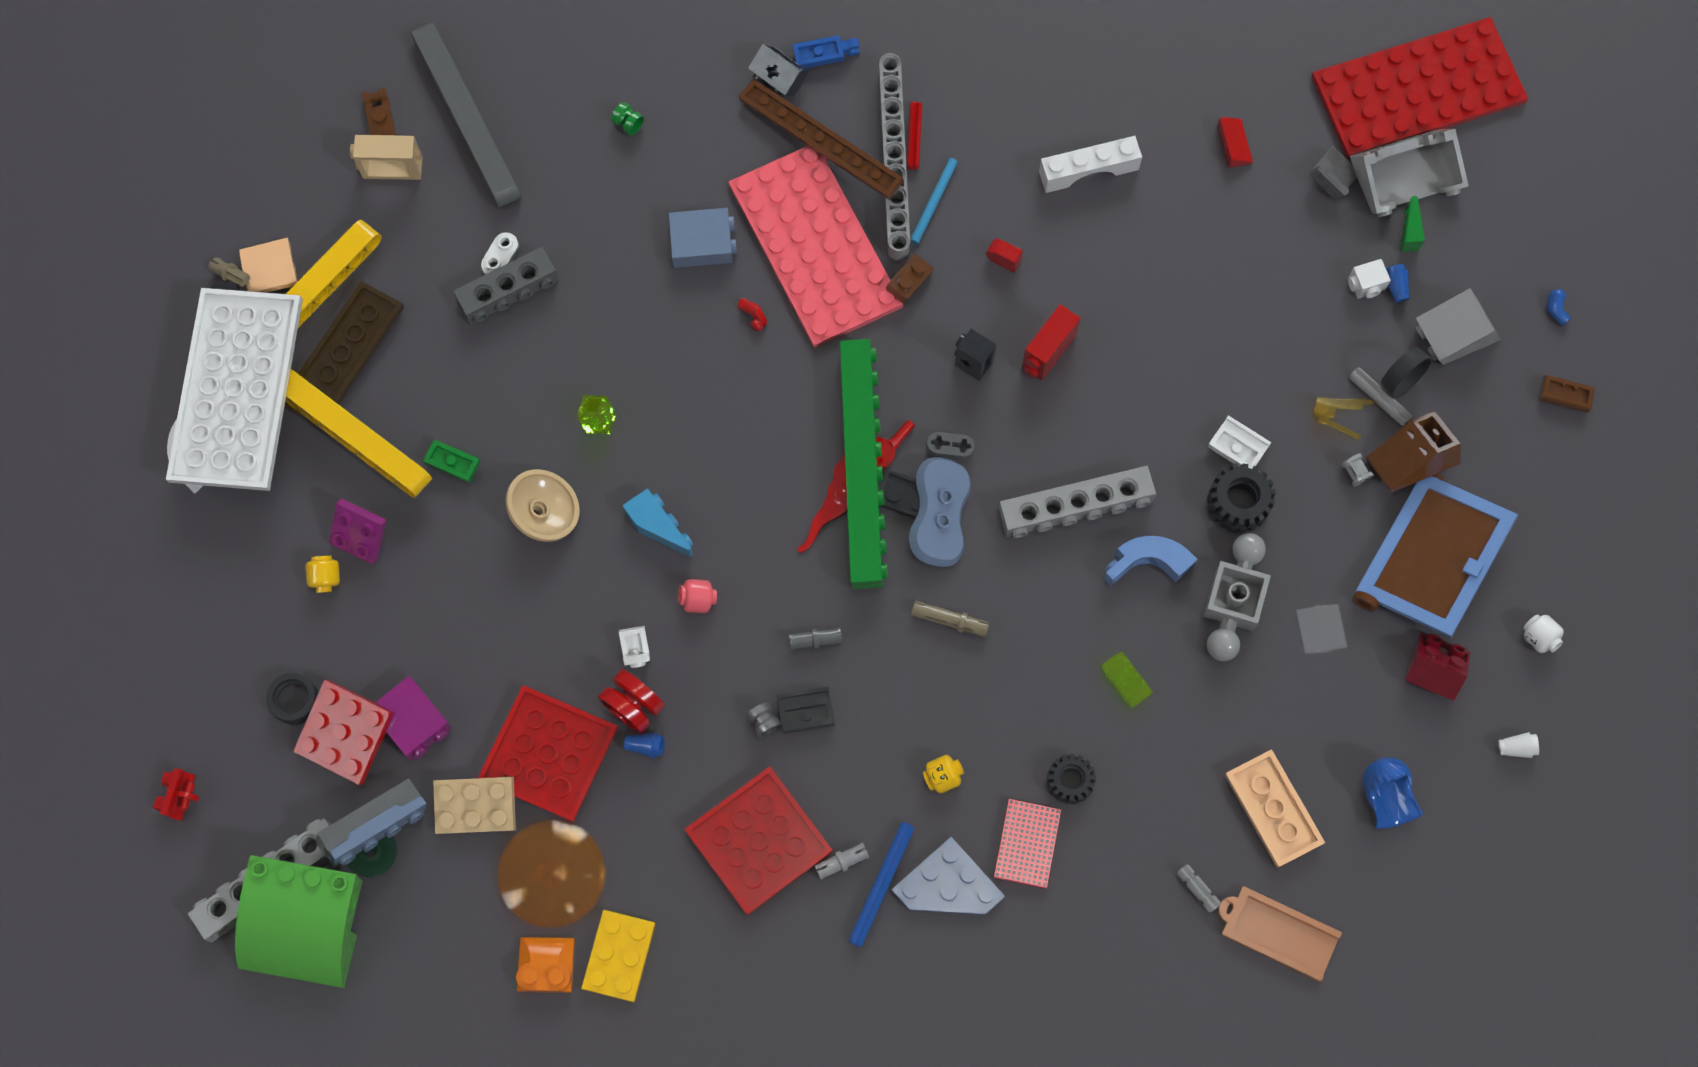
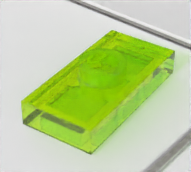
[1100,651,1153,709]

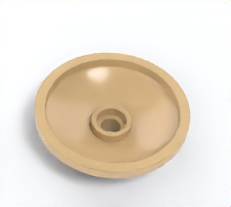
[505,469,580,542]

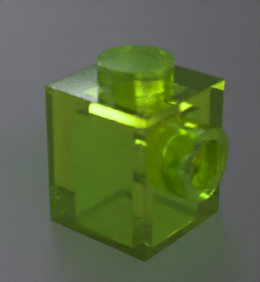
[577,395,616,434]

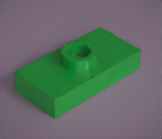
[423,439,481,484]

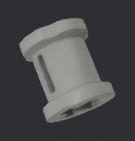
[1341,453,1374,487]

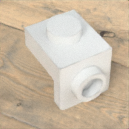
[619,626,650,668]

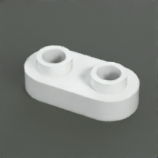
[481,233,519,275]

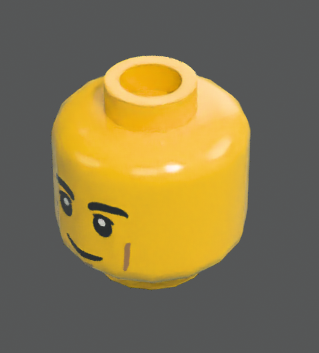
[923,755,964,794]

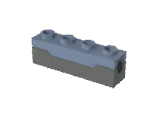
[316,778,427,868]

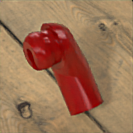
[737,298,767,332]

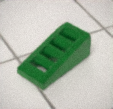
[1400,196,1425,252]

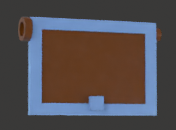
[1352,473,1518,638]

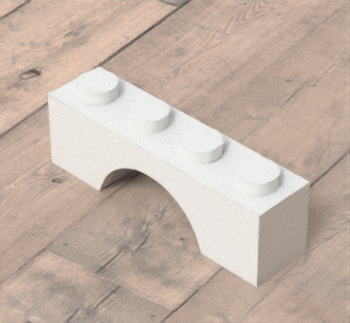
[1039,136,1142,193]

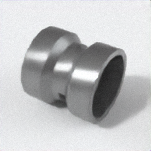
[746,702,781,738]

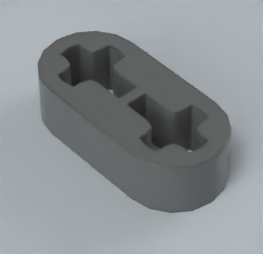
[927,432,975,460]

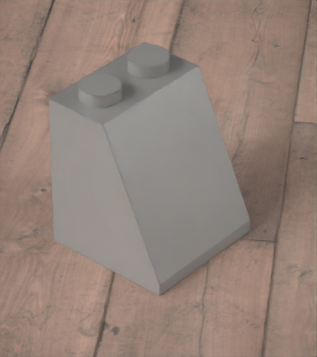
[1416,288,1501,365]

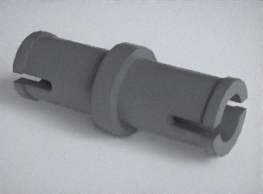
[788,627,842,650]

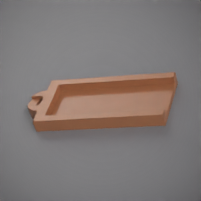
[1218,886,1342,983]

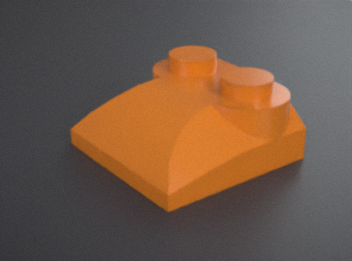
[516,937,575,993]

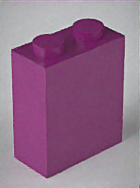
[375,675,452,761]

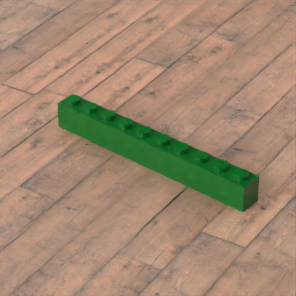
[840,339,888,589]

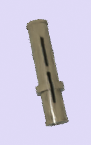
[911,600,990,638]

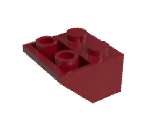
[1405,632,1470,701]

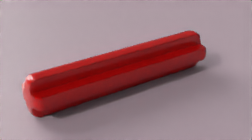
[906,101,923,170]

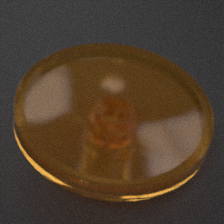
[498,820,606,928]

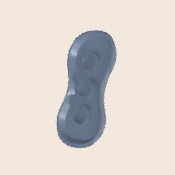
[909,457,971,567]

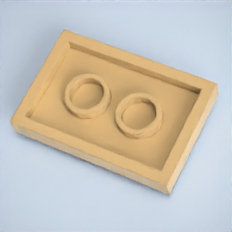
[433,777,516,834]

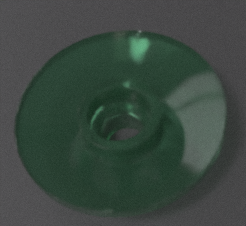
[347,836,397,877]

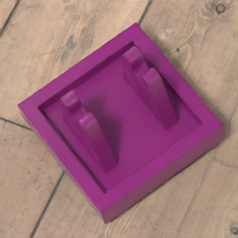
[328,498,386,564]

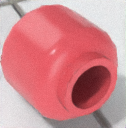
[678,579,717,613]

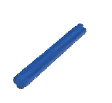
[849,822,914,947]

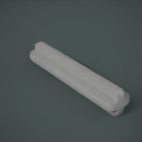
[1349,367,1412,426]

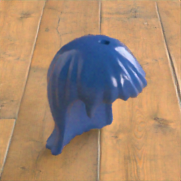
[1363,757,1423,829]

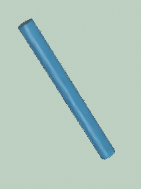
[910,158,958,245]

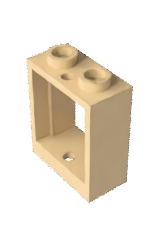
[350,135,423,180]

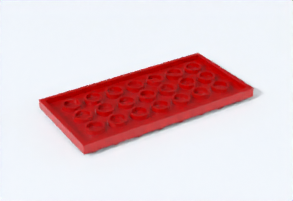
[1311,17,1529,159]

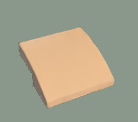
[239,237,298,293]

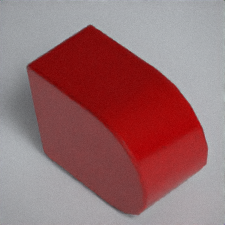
[985,239,1023,273]

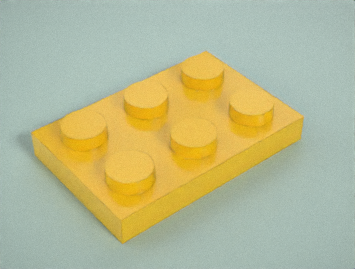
[581,910,656,1003]

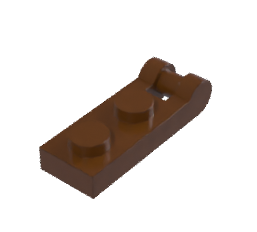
[362,87,397,136]

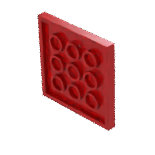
[478,685,618,823]
[684,766,833,916]

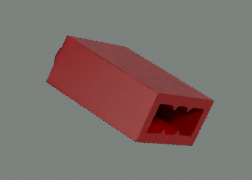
[1022,304,1081,381]

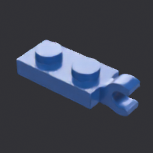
[793,35,860,69]

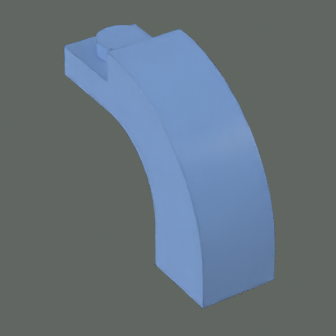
[1103,536,1198,587]

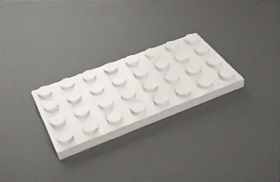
[166,288,303,491]

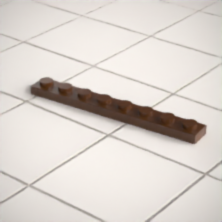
[739,79,904,200]

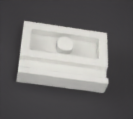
[1208,415,1271,469]

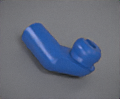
[1547,289,1571,326]

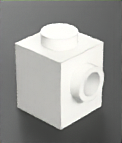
[1348,259,1391,299]

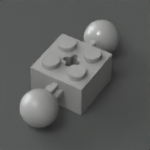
[1203,533,1271,661]

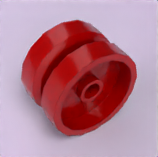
[597,669,665,734]

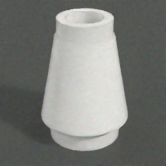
[1498,732,1539,758]

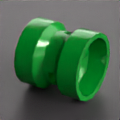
[610,102,645,136]

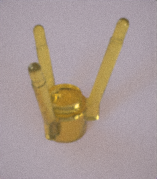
[1313,396,1374,439]

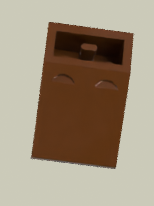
[1366,411,1461,493]

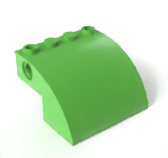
[235,855,363,988]

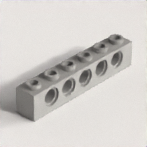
[998,465,1156,538]
[187,819,331,943]

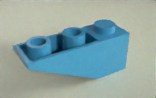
[622,488,694,557]

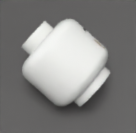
[1523,614,1564,653]

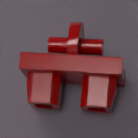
[153,768,199,821]

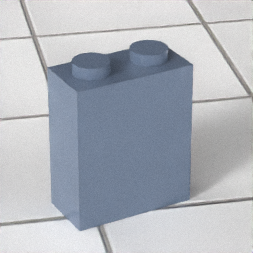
[669,208,737,268]

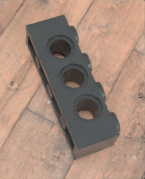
[454,247,559,324]

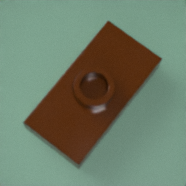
[1539,375,1596,413]

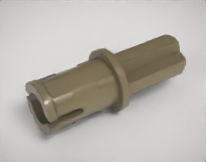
[209,257,250,287]

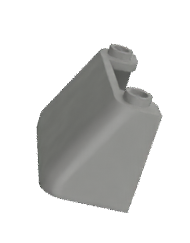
[1350,129,1469,217]

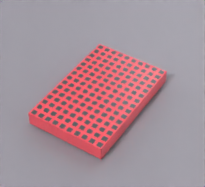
[994,799,1061,889]

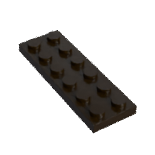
[284,281,404,426]

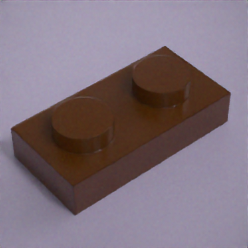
[885,254,934,304]

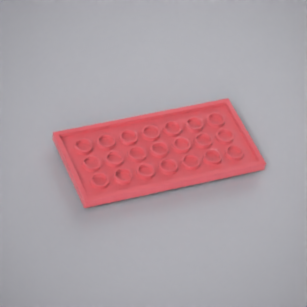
[728,146,903,349]

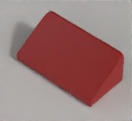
[1217,117,1253,168]

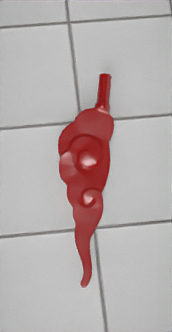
[797,420,915,553]

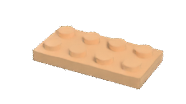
[1225,749,1325,868]

